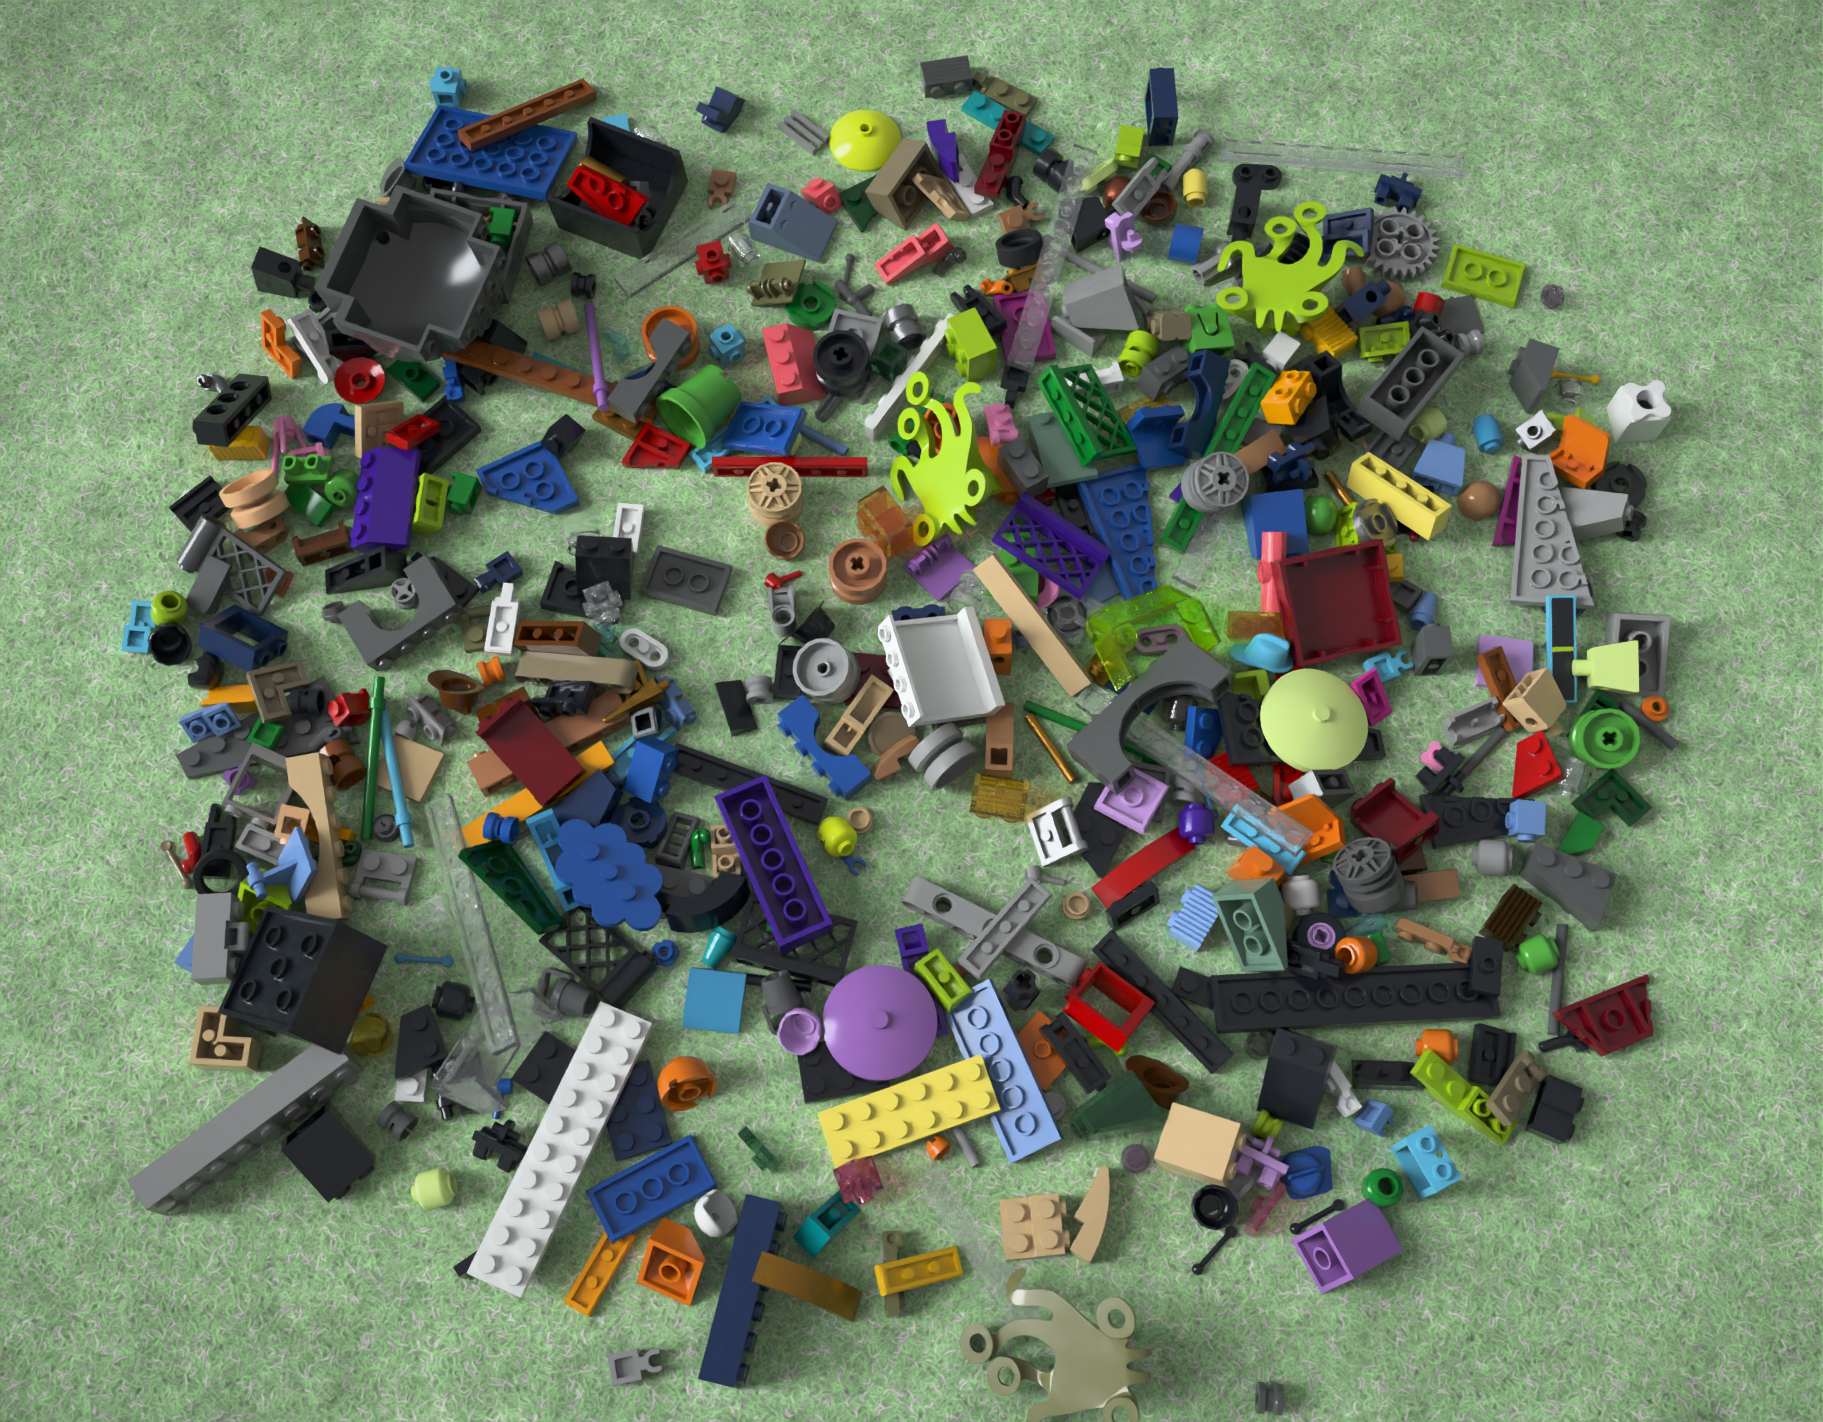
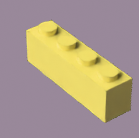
[1346,452,1452,541]

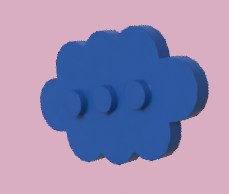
[555,819,663,932]

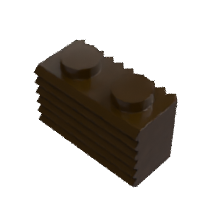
[1478,884,1543,952]

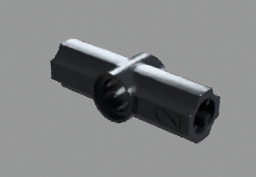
[1003,969,1041,1011]

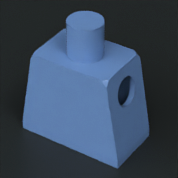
[1410,433,1465,497]

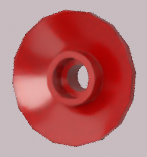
[334,357,386,404]

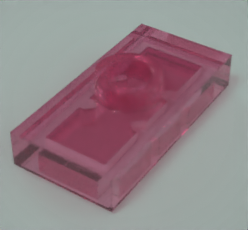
[1242,1180,1287,1237]

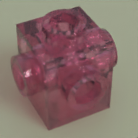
[833,1155,884,1205]

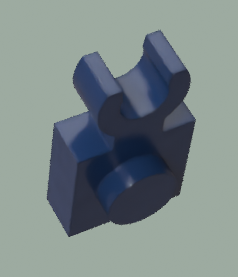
[1326,870,1359,918]

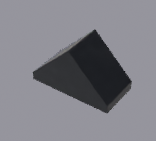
[325,330,379,362]

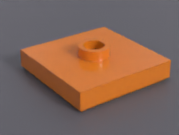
[1018,1011,1068,1092]

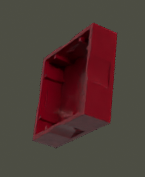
[1270,539,1403,667]

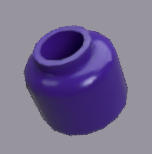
[1178,803,1215,845]

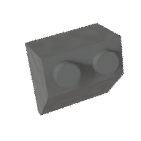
[1507,338,1560,414]

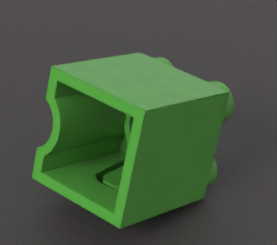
[1180,303,1235,359]

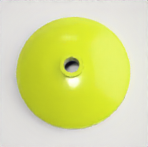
[829,109,901,172]

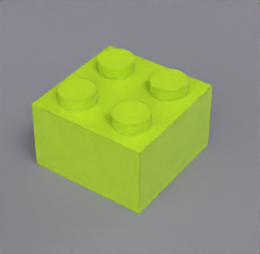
[944,307,997,383]

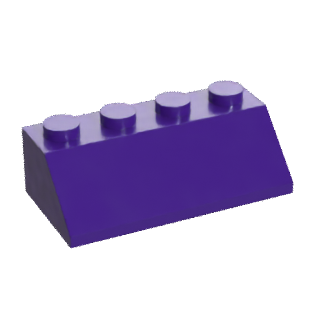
[350,447,421,554]

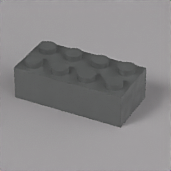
[1356,326,1465,441]

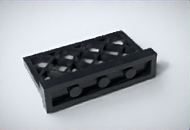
[730,894,858,987]

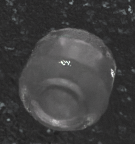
[1551,377,1586,415]
[1553,756,1592,798]

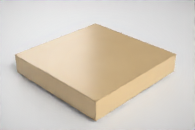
[376,735,446,804]

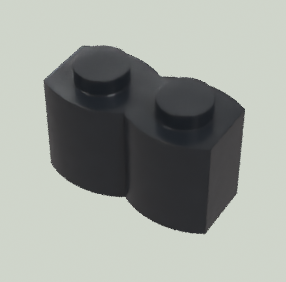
[1525,1074,1584,1145]

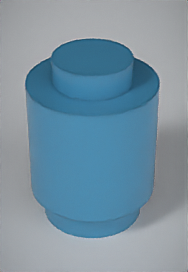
[1472,414,1505,454]

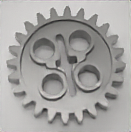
[1360,207,1440,282]

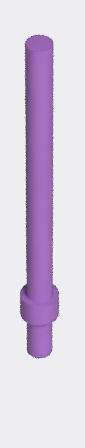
[584,302,609,412]

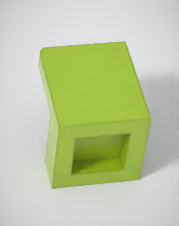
[1232,669,1270,701]

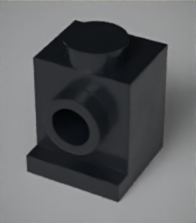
[459,365,498,396]

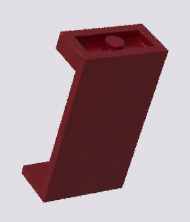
[475,696,587,808]

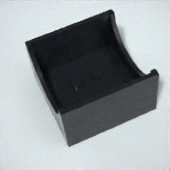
[546,117,689,262]
[217,905,388,1055]

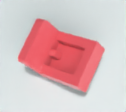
[801,177,842,215]

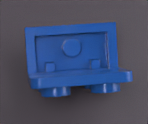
[1125,405,1186,469]

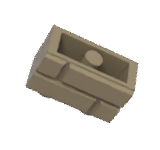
[1144,308,1191,341]

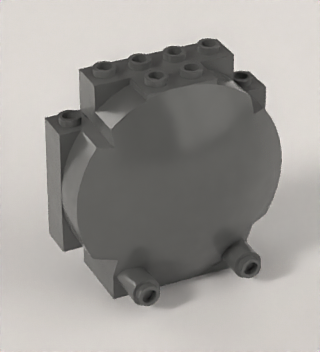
[315,185,507,363]

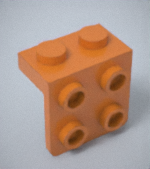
[1549,414,1611,489]
[1267,794,1346,866]

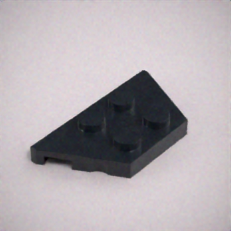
[1064,782,1128,879]

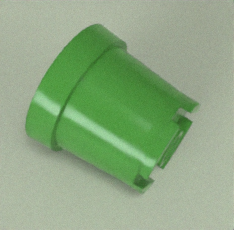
[656,364,741,449]

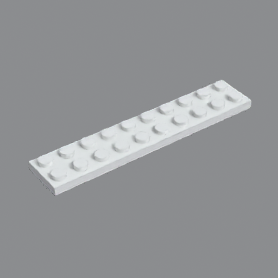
[467,1001,653,1299]

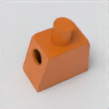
[982,619,1012,675]
[1226,845,1286,891]

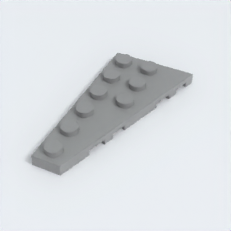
[1510,454,1594,609]

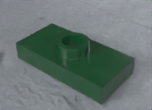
[386,360,441,403]

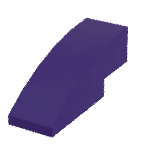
[927,119,959,183]

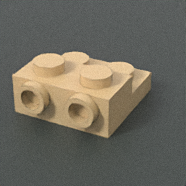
[999,1193,1070,1261]

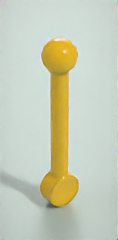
[1550,369,1600,385]

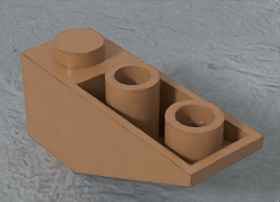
[984,702,1014,781]

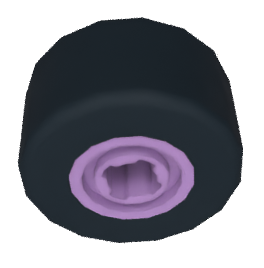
[1292,912,1346,957]

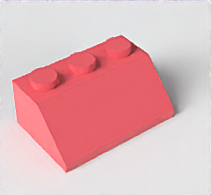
[762,323,828,406]

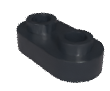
[1232,164,1282,190]

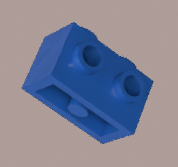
[623,736,679,804]

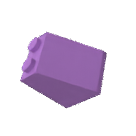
[1291,1198,1403,1294]

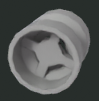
[1170,774,1202,806]

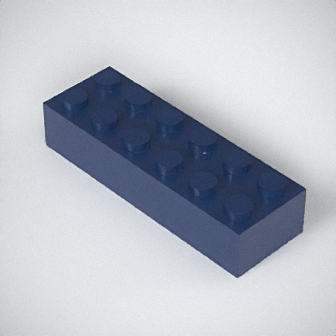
[698,1194,788,1389]

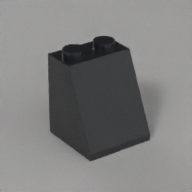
[575,535,634,600]
[281,1101,376,1203]

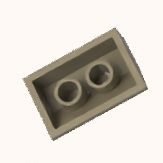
[865,138,944,231]

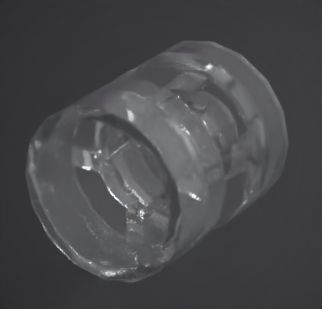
[947,569,989,617]

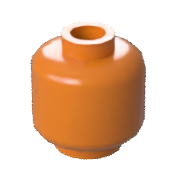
[1334,935,1378,974]
[1416,1029,1458,1066]

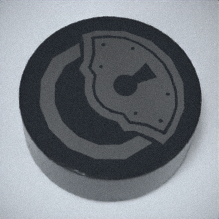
[372,814,401,843]

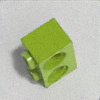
[411,473,449,536]

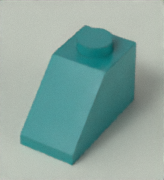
[793,1190,861,1258]

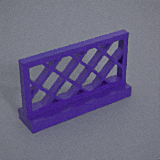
[991,492,1112,600]

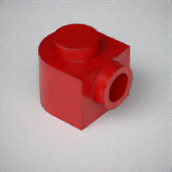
[1413,292,1445,317]

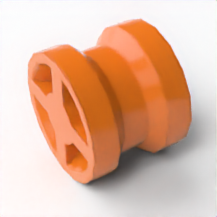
[477,656,507,688]

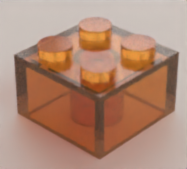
[856,485,913,562]

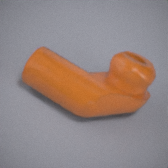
[980,278,1013,296]

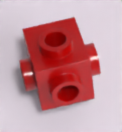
[695,240,732,284]

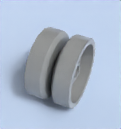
[793,638,861,704]
[908,722,979,791]

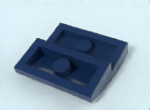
[1320,207,1374,262]

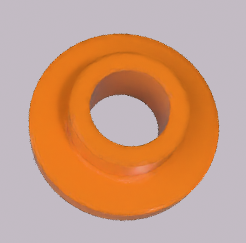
[1641,696,1669,722]

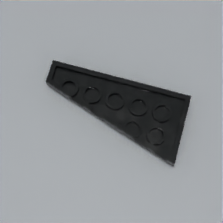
[1217,692,1386,767]

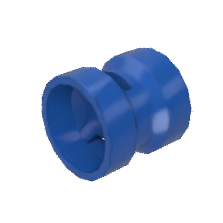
[483,812,520,845]

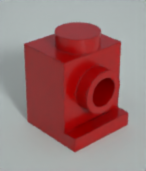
[328,688,371,727]

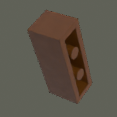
[512,621,602,657]

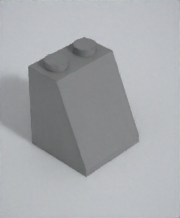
[1061,264,1139,331]

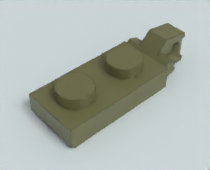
[972,72,1037,116]
[882,1231,905,1318]

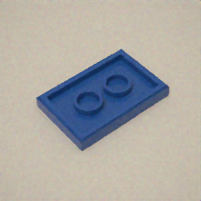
[721,401,808,457]

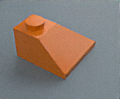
[636,1217,706,1307]

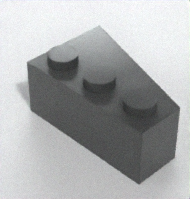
[1519,842,1617,932]

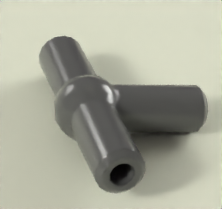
[835,279,874,316]

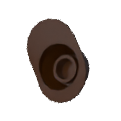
[427,670,484,715]
[1125,1055,1189,1110]

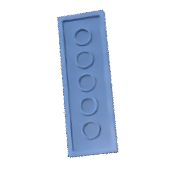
[942,979,1064,1164]

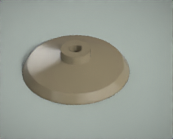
[868,712,916,759]

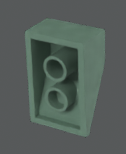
[1027,411,1098,488]
[1211,878,1288,971]

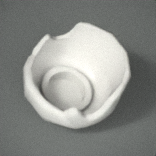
[694,1189,738,1238]

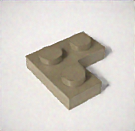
[246,660,310,724]

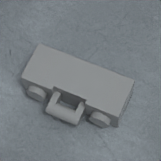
[191,893,250,985]

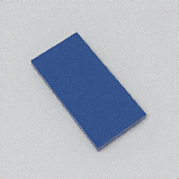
[586,1134,718,1245]

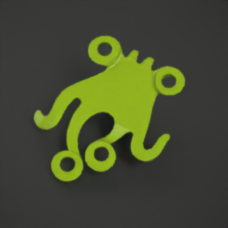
[1216,201,1364,337]
[890,372,1002,547]

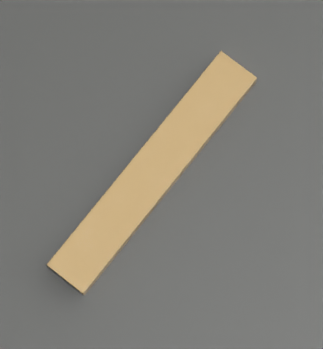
[973,552,1093,697]

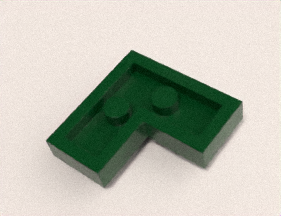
[1571,768,1652,827]

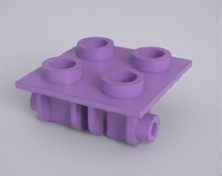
[902,533,975,602]

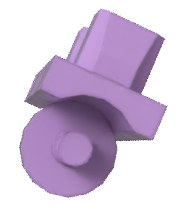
[1105,211,1143,261]
[1234,1135,1289,1189]

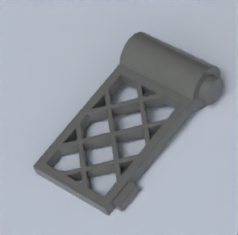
[177,514,288,616]

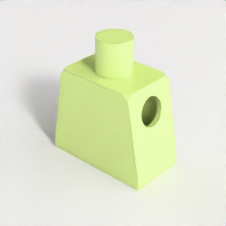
[1572,641,1639,695]

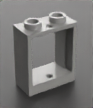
[221,742,293,830]

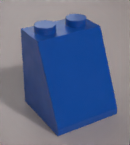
[1240,489,1309,561]

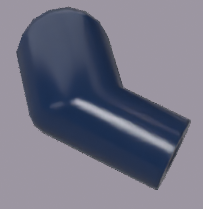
[1376,306,1415,325]

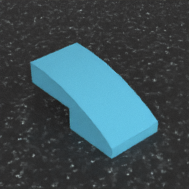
[121,600,157,654]

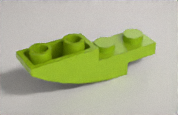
[1410,1049,1518,1146]

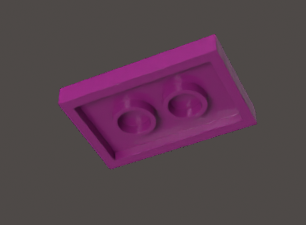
[993,289,1056,364]

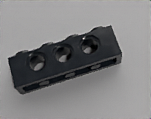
[192,373,272,447]

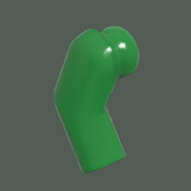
[690,828,711,870]

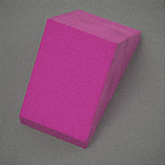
[1350,668,1392,726]

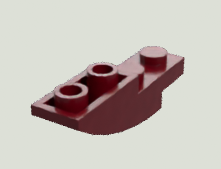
[974,110,1027,199]

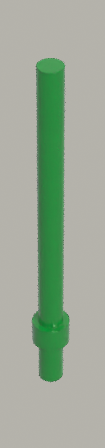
[360,676,386,840]
[1023,700,1178,770]

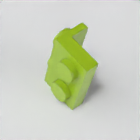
[1356,321,1410,362]

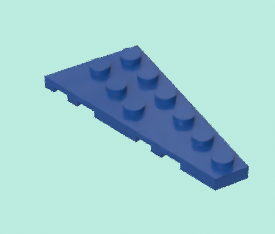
[1075,463,1160,622]

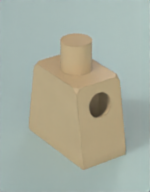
[1503,668,1566,737]

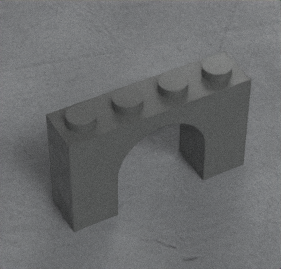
[337,555,466,671]

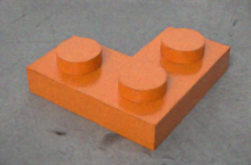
[261,309,302,380]

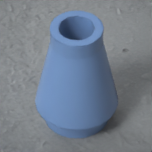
[1408,592,1438,632]

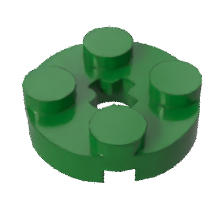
[786,281,836,331]

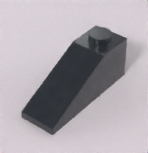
[325,545,408,595]

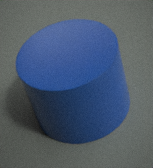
[1167,222,1204,265]

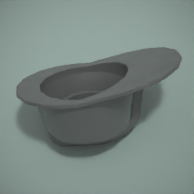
[379,157,417,197]

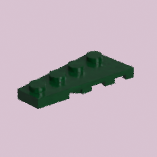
[458,839,564,935]

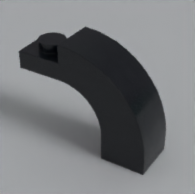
[1305,350,1373,442]
[655,870,751,933]

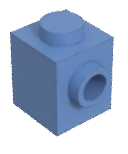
[1505,799,1546,843]

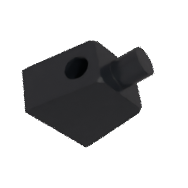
[1227,182,1262,243]
[1058,196,1120,253]
[251,246,315,299]
[1284,396,1339,461]

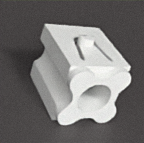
[1606,380,1671,444]

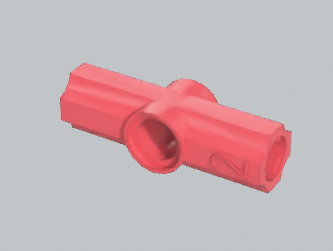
[1257,532,1287,612]

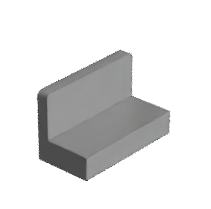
[1051,314,1107,358]

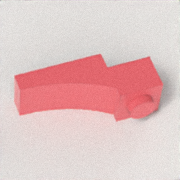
[874,222,955,286]

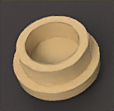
[846,807,873,835]
[1062,892,1091,920]

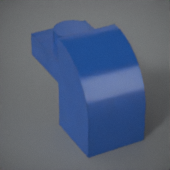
[302,403,355,450]

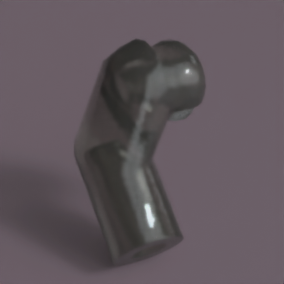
[932,247,967,278]

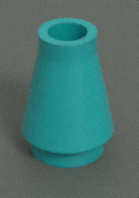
[701,926,737,969]

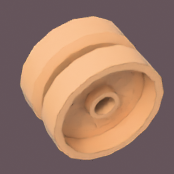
[219,469,290,529]

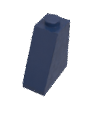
[552,768,624,828]

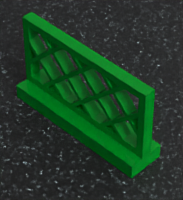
[1037,364,1137,467]

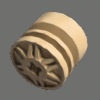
[747,462,804,528]

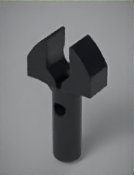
[1538,1028,1589,1053]

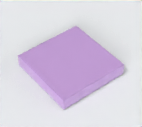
[1475,634,1534,688]
[1094,767,1170,835]

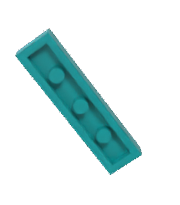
[961,90,1055,156]

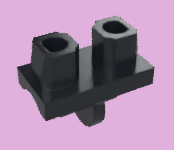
[1409,308,1454,345]
[1415,747,1466,795]
[471,1119,528,1173]

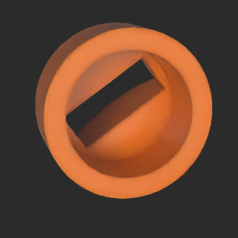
[926,1135,952,1161]

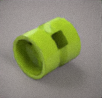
[1117,330,1160,379]

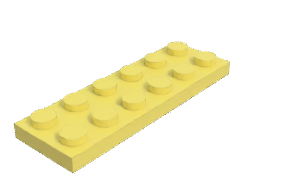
[818,1054,1001,1169]

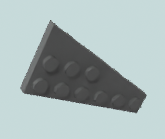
[176,676,361,780]

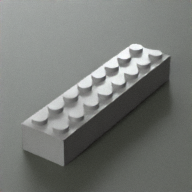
[127,1044,363,1216]

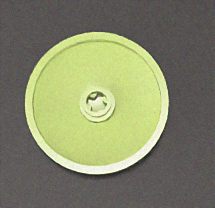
[1260,669,1368,773]

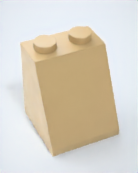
[1154,1102,1247,1187]

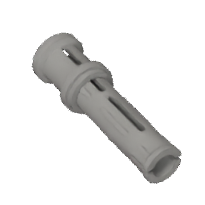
[1160,129,1215,193]

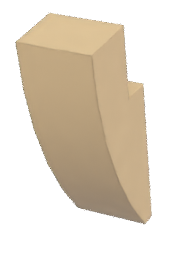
[822,675,894,756]
[1068,1165,1110,1264]

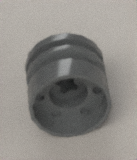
[1333,837,1406,913]

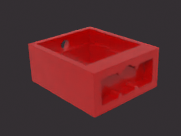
[1062,961,1155,1053]

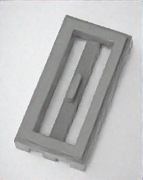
[778,109,829,156]

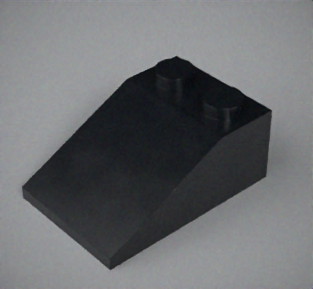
[1256,1028,1338,1130]

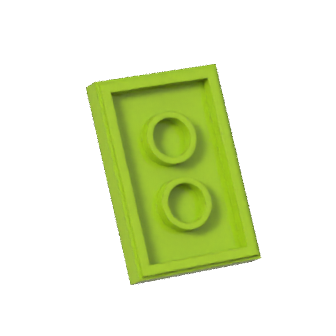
[1441,243,1527,308]

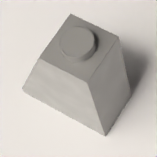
[1561,487,1634,541]

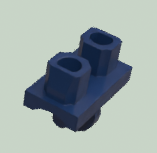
[1374,172,1422,214]
[1267,441,1316,485]

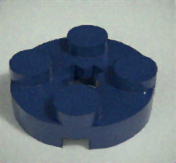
[611,796,668,848]

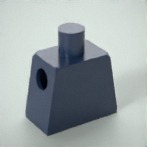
[1334,279,1391,328]

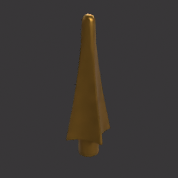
[603,677,671,723]

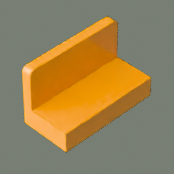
[201,684,258,713]

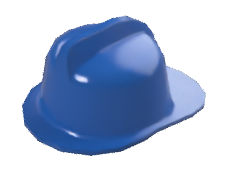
[1278,1146,1333,1200]

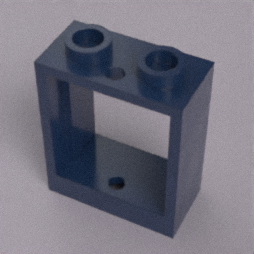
[1144,67,1178,146]
[197,604,288,672]

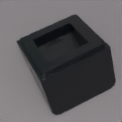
[630,706,662,740]

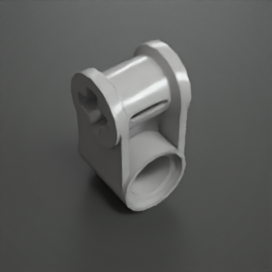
[768,585,796,637]

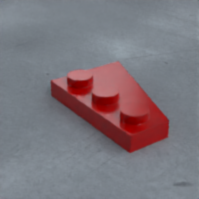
[567,164,650,227]

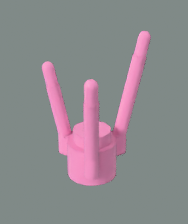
[271,416,307,477]

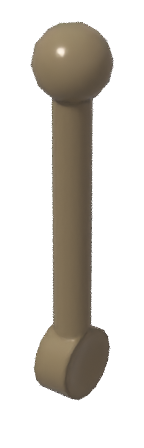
[160,841,193,889]

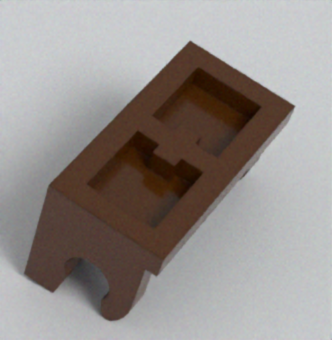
[292,522,354,567]

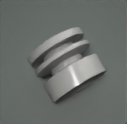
[1181,451,1249,514]

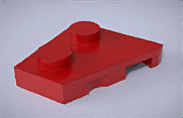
[621,423,692,469]
[1512,730,1565,799]

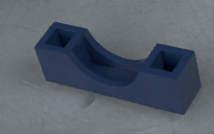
[1167,349,1231,460]

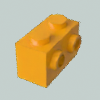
[1260,370,1317,425]

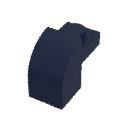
[695,86,745,133]

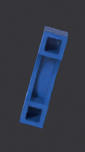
[777,694,872,801]

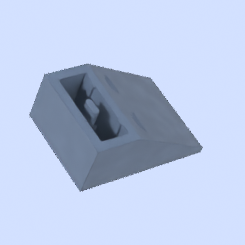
[749,183,838,262]

